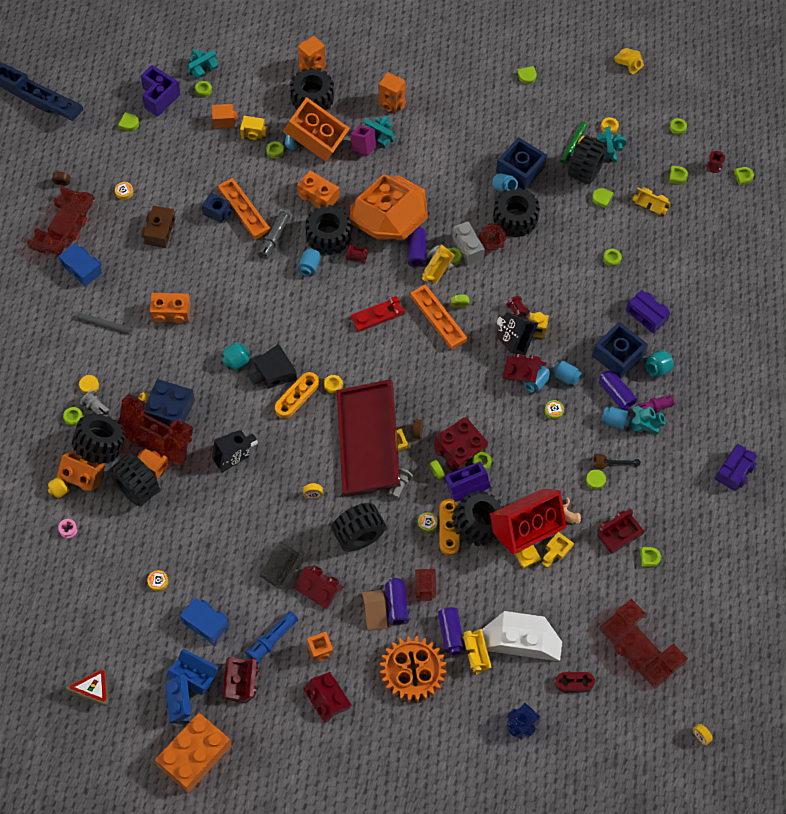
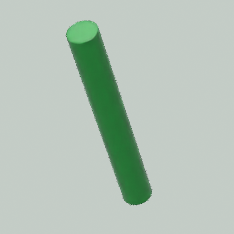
[560,122,588,164]

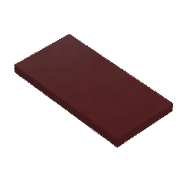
[336,379,401,496]

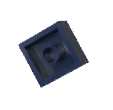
[496,137,547,190]
[592,322,648,379]
[143,379,195,432]

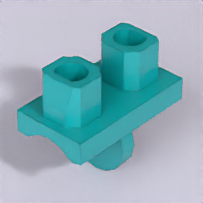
[186,49,219,79]
[364,116,396,147]
[597,126,627,162]
[631,406,666,434]

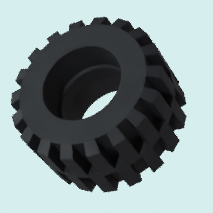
[290,68,334,110]
[568,135,607,185]
[493,188,540,237]
[305,205,351,255]
[72,413,125,464]
[109,453,160,507]
[452,491,504,546]
[331,503,387,552]

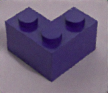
[141,65,180,117]

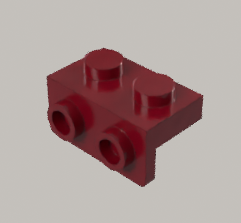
[503,354,547,383]
[597,508,644,554]
[293,565,343,609]
[222,657,258,703]
[304,672,352,723]

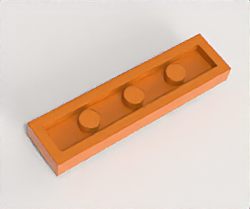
[217,178,270,240]
[410,284,467,350]

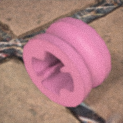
[58,519,77,538]

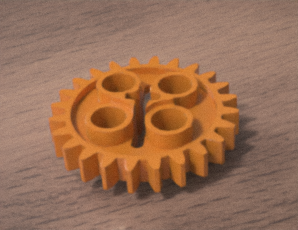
[380,636,447,703]

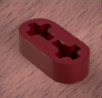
[555,672,595,693]

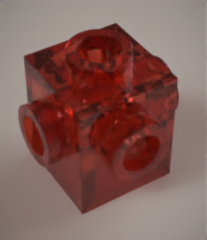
[479,223,506,250]

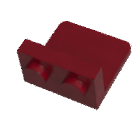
[434,417,488,471]

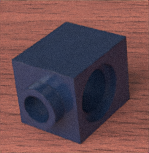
[202,193,231,223]

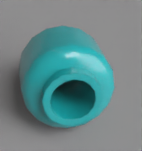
[221,342,251,370]
[645,350,674,378]

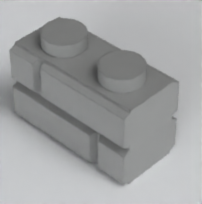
[452,222,485,266]

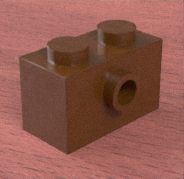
[142,205,176,248]

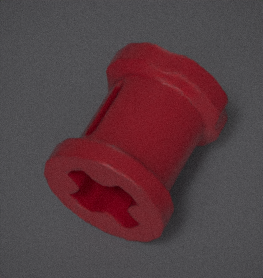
[706,151,725,173]
[346,244,368,264]
[506,296,530,317]

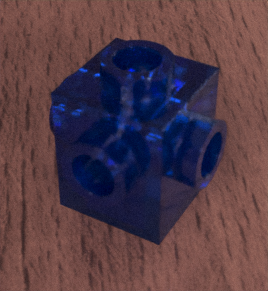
[506,703,540,740]

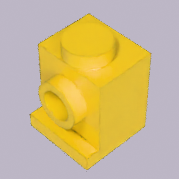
[240,116,268,140]
[529,312,549,339]

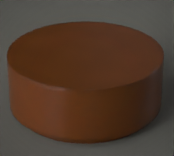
[52,171,71,186]
[413,419,423,439]

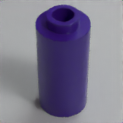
[408,227,426,267]
[599,371,638,411]
[385,578,409,625]
[438,607,465,656]

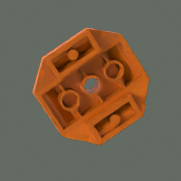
[350,174,428,240]

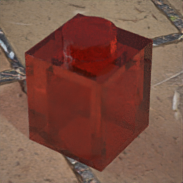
[415,569,437,601]

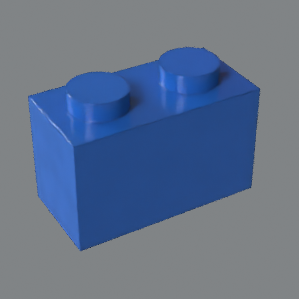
[58,243,102,287]
[180,597,229,645]

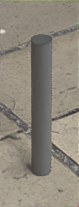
[77,313,132,335]

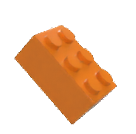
[283,97,350,162]
[155,713,232,793]

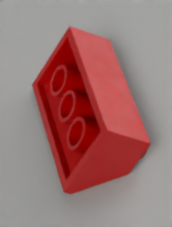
[490,489,567,554]

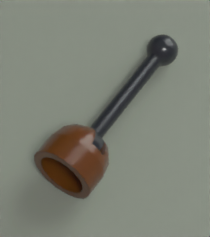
[593,454,641,469]

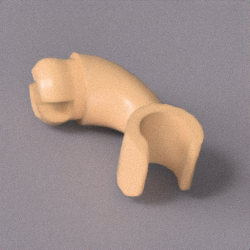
[563,498,581,524]

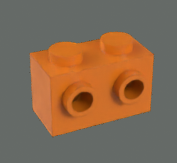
[298,36,326,72]
[378,72,407,113]
[297,170,339,209]
[150,293,191,324]
[56,451,105,491]

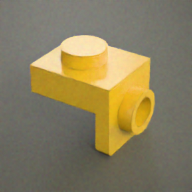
[614,48,644,74]

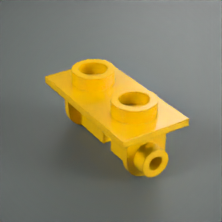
[632,187,670,215]
[422,244,455,284]
[462,629,492,675]

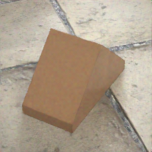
[362,590,388,631]

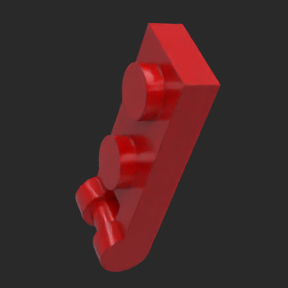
[350,296,405,332]

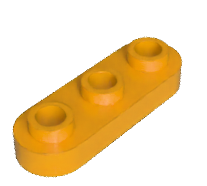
[275,372,319,419]
[439,499,460,556]

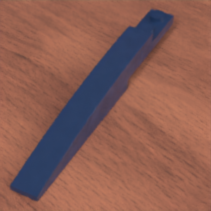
[0,62,84,121]

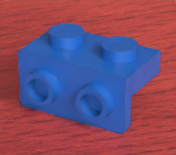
[166,649,218,695]
[165,674,191,724]

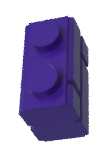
[626,290,670,334]
[715,444,757,491]
[444,462,491,502]

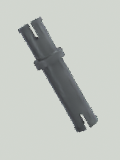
[257,211,290,259]

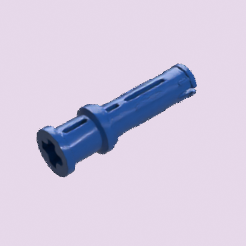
[245,611,298,665]

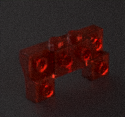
[27,187,94,256]
[118,394,193,466]
[599,598,688,689]

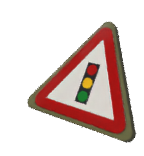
[66,668,108,706]

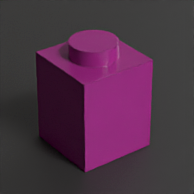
[350,125,376,156]

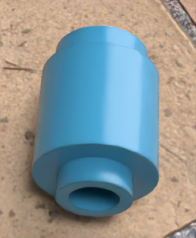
[492,173,518,192]
[298,248,320,276]
[552,361,582,386]
[523,366,550,393]
[601,407,631,430]

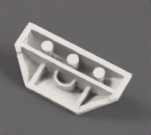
[482,611,562,662]

